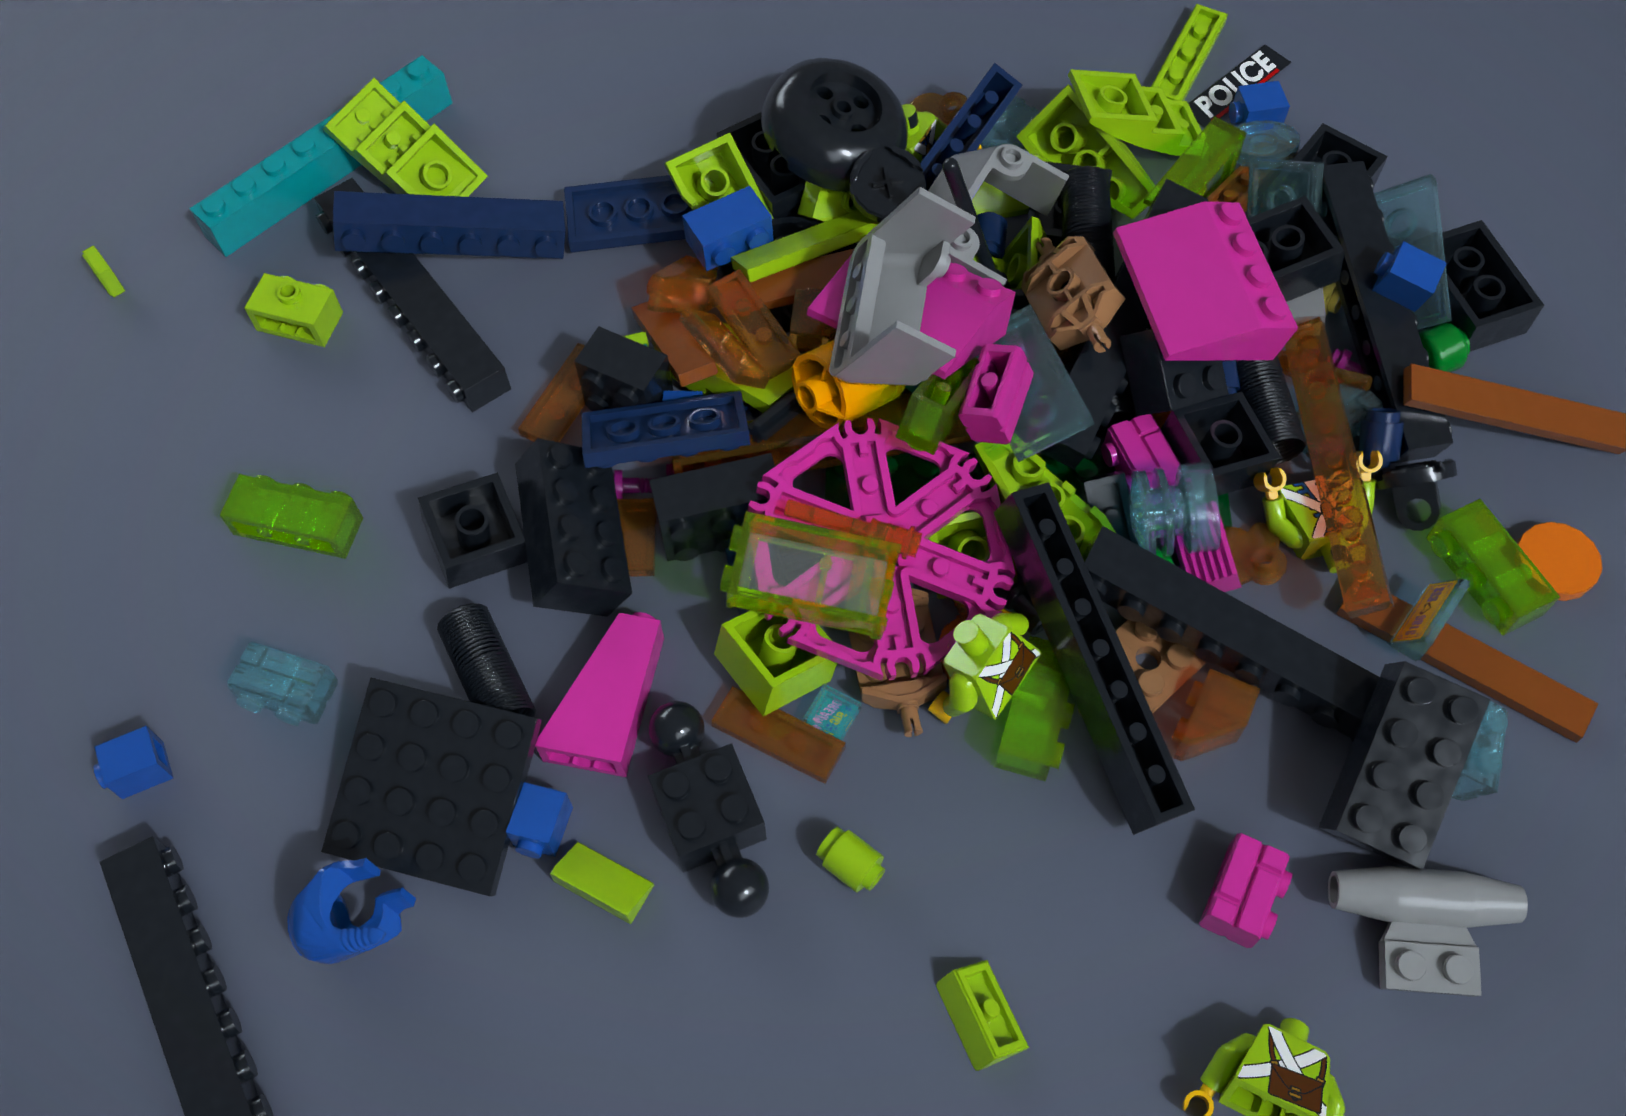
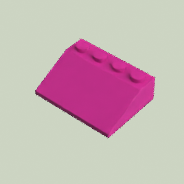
[1113,201,1298,361]
[807,254,1016,379]

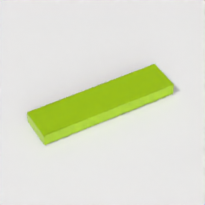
[1151,4,1228,101]
[731,210,879,282]

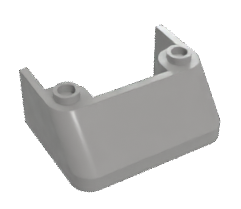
[928,144,1069,287]
[829,187,976,386]

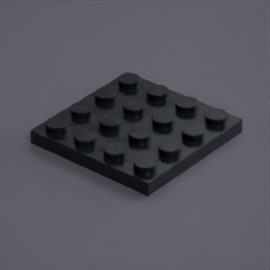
[321,677,542,896]

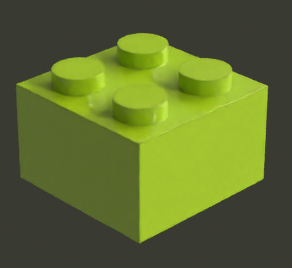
[714,601,837,717]

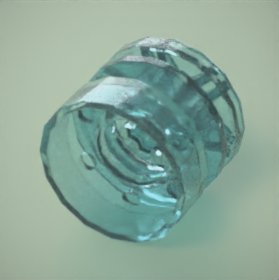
[1129,461,1221,557]

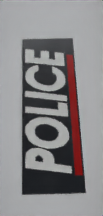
[1189,45,1292,129]

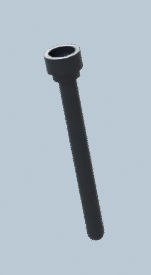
[942,158,1011,289]

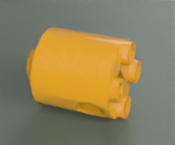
[792,340,905,429]

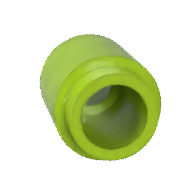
[816,826,886,893]

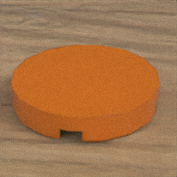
[1513,522,1602,601]

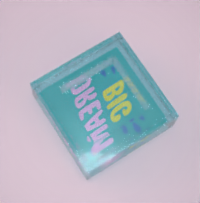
[803,684,862,743]

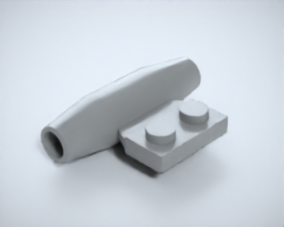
[1328,866,1528,997]

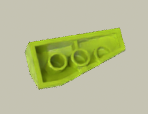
[1016,84,1159,219]
[664,133,774,219]
[973,433,1116,556]

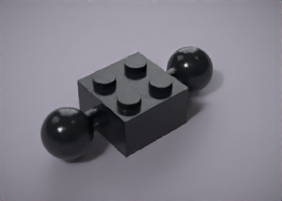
[648,701,769,918]

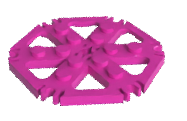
[746,418,1016,681]

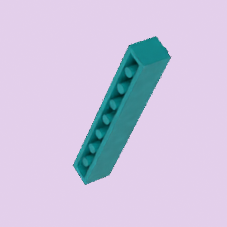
[189,55,453,257]

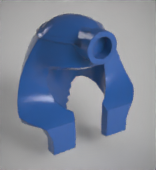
[287,858,416,964]

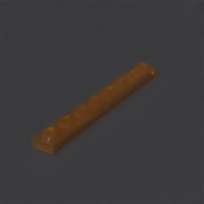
[1285,317,1394,618]

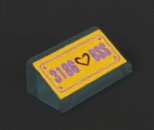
[1389,578,1470,662]

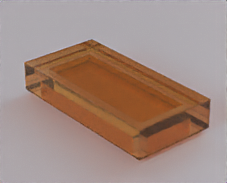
[617,498,657,576]

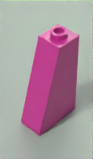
[535,612,664,777]

